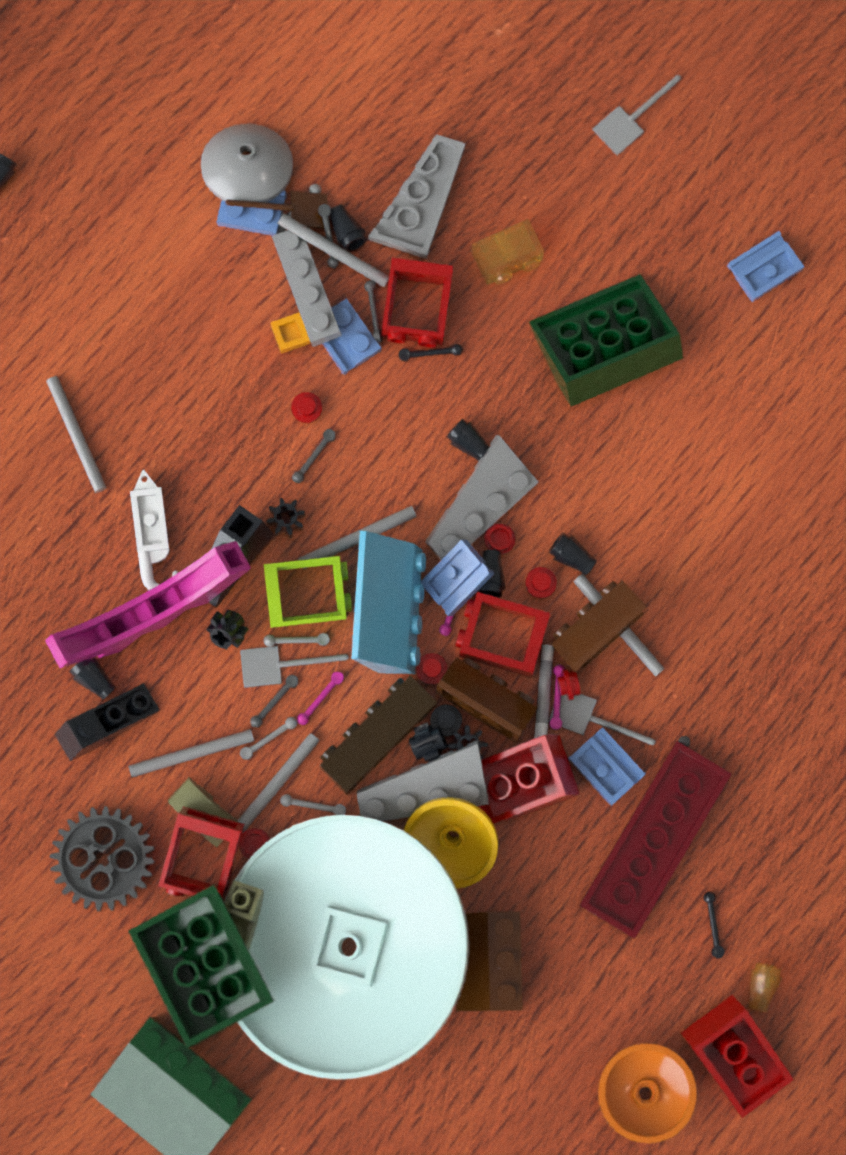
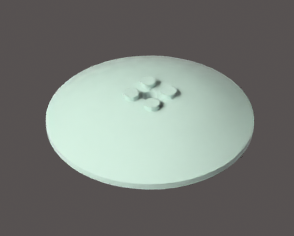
[224,815,469,1079]

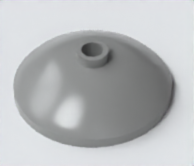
[201,124,293,203]

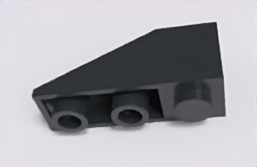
[208,505,274,608]
[54,683,160,762]

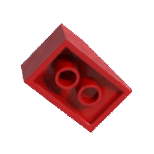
[477,734,580,825]
[681,995,794,1118]

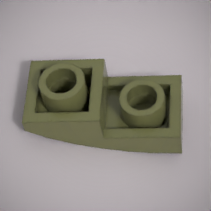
[168,777,238,848]
[225,880,264,950]

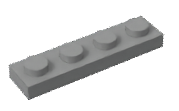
[272,230,342,347]

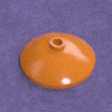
[598,1044,697,1143]

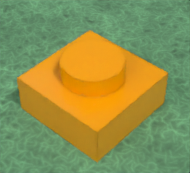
[270,312,310,354]

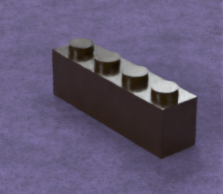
[320,676,437,795]

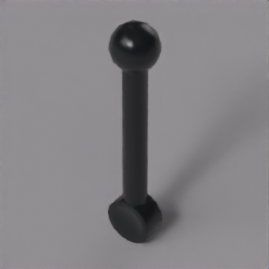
[399,344,463,362]
[703,891,725,958]

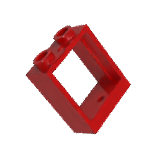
[382,257,453,348]
[455,592,550,678]
[159,806,245,899]

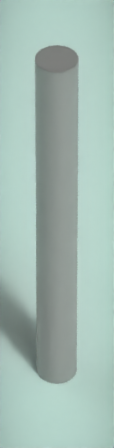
[277,213,389,287]
[46,376,106,493]
[298,506,417,570]
[573,573,665,677]
[128,729,254,778]
[238,733,320,834]

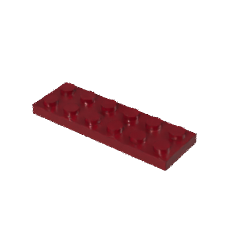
[579,741,731,939]

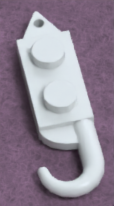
[130,470,178,590]

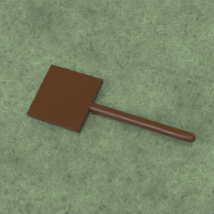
[225,191,328,229]

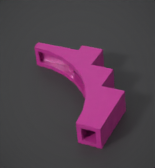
[45,541,251,668]

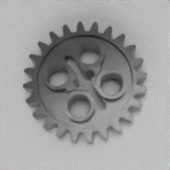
[50,806,156,912]

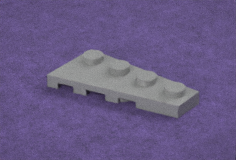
[368,134,465,259]
[425,435,539,560]
[357,740,489,821]

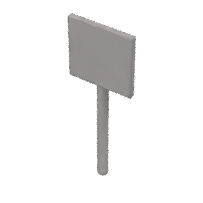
[592,75,681,155]
[240,646,349,688]
[548,694,656,745]

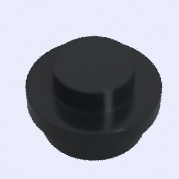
[430,704,462,736]

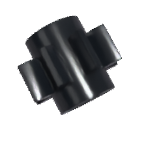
[267,498,305,538]
[206,609,249,650]
[409,722,448,762]
[447,725,488,760]

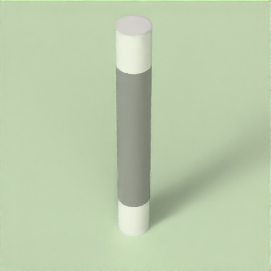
[534,645,554,739]

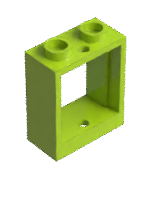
[264,556,352,628]

